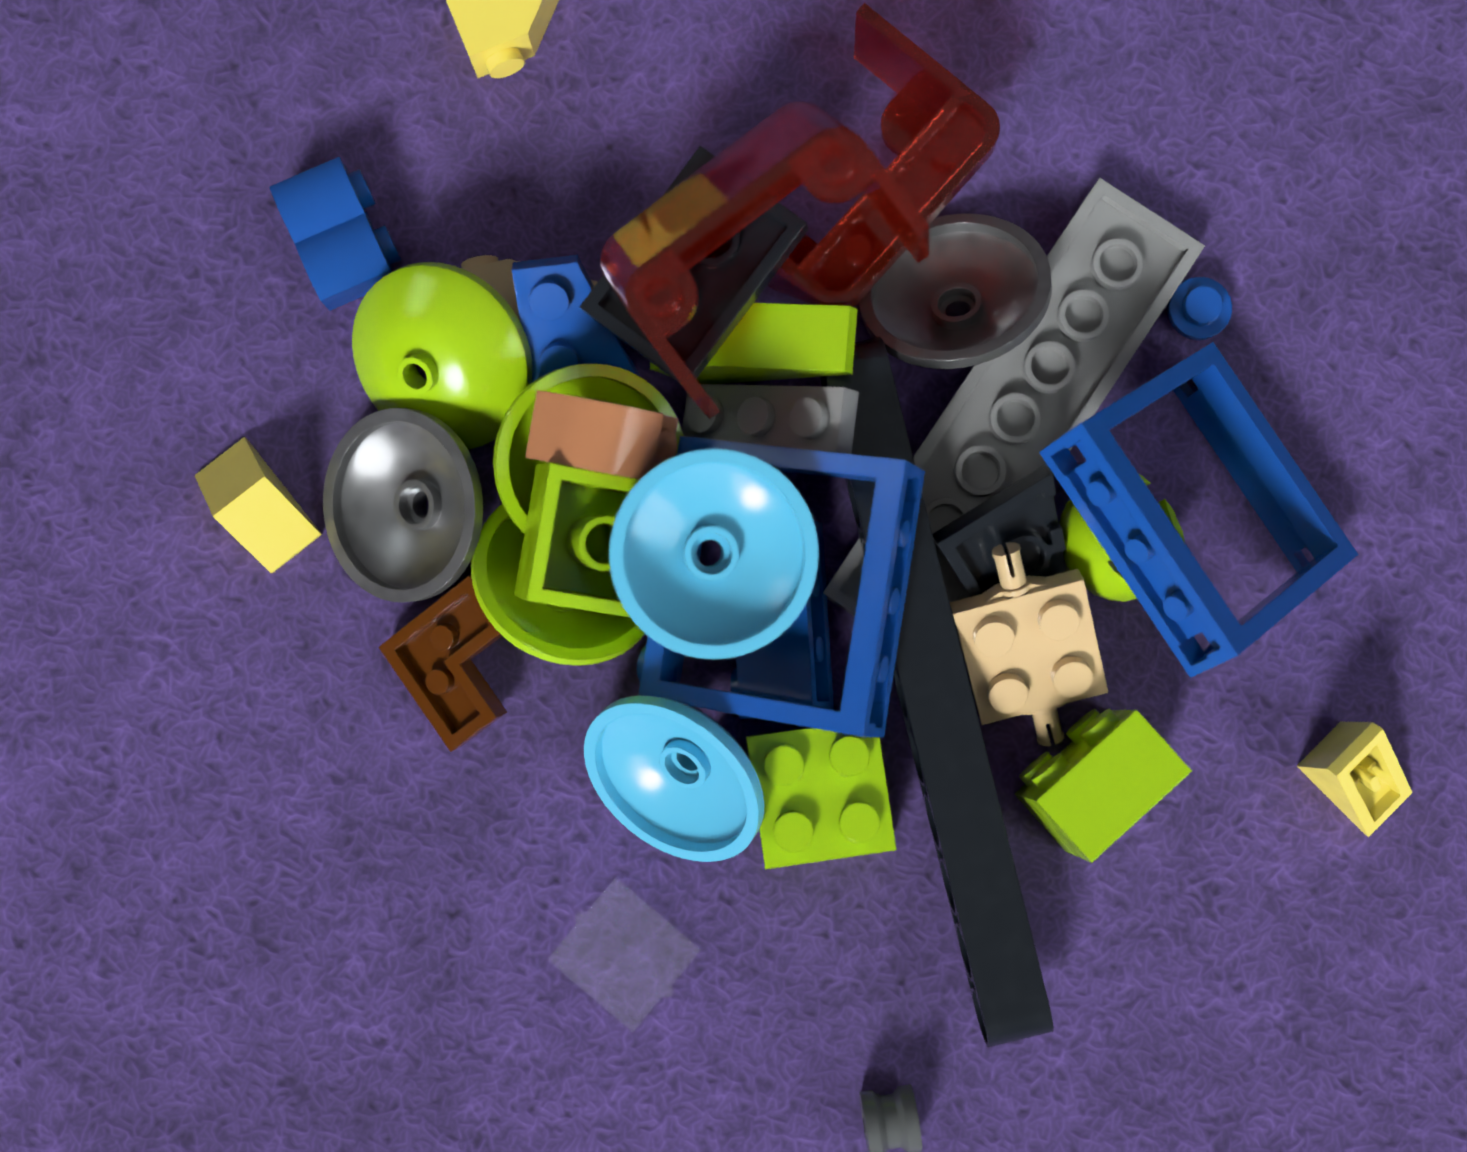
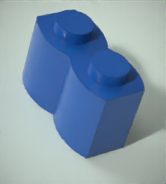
[269,157,401,311]

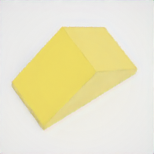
[195,437,322,573]
[1297,722,1413,837]

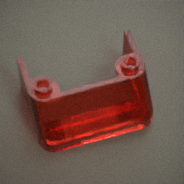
[767,3,1000,307]
[600,101,930,419]

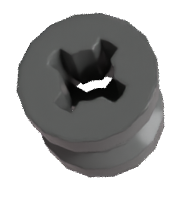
[859,1084,922,1152]

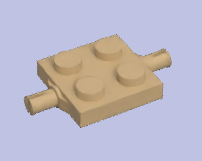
[950,542,1108,746]

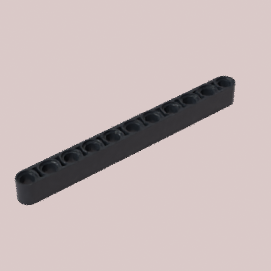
[820,336,1054,1047]

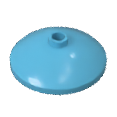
[609,449,819,659]
[584,696,764,862]

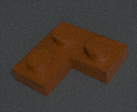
[379,575,507,752]

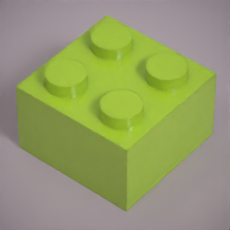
[514,463,639,617]
[1014,709,1192,863]
[746,727,897,869]

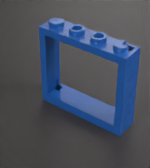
[1039,342,1359,678]
[637,436,925,737]

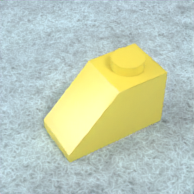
[446,0,559,78]

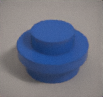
[1167,277,1232,340]

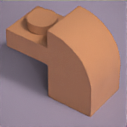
[525,390,679,479]

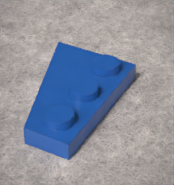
[511,255,640,382]

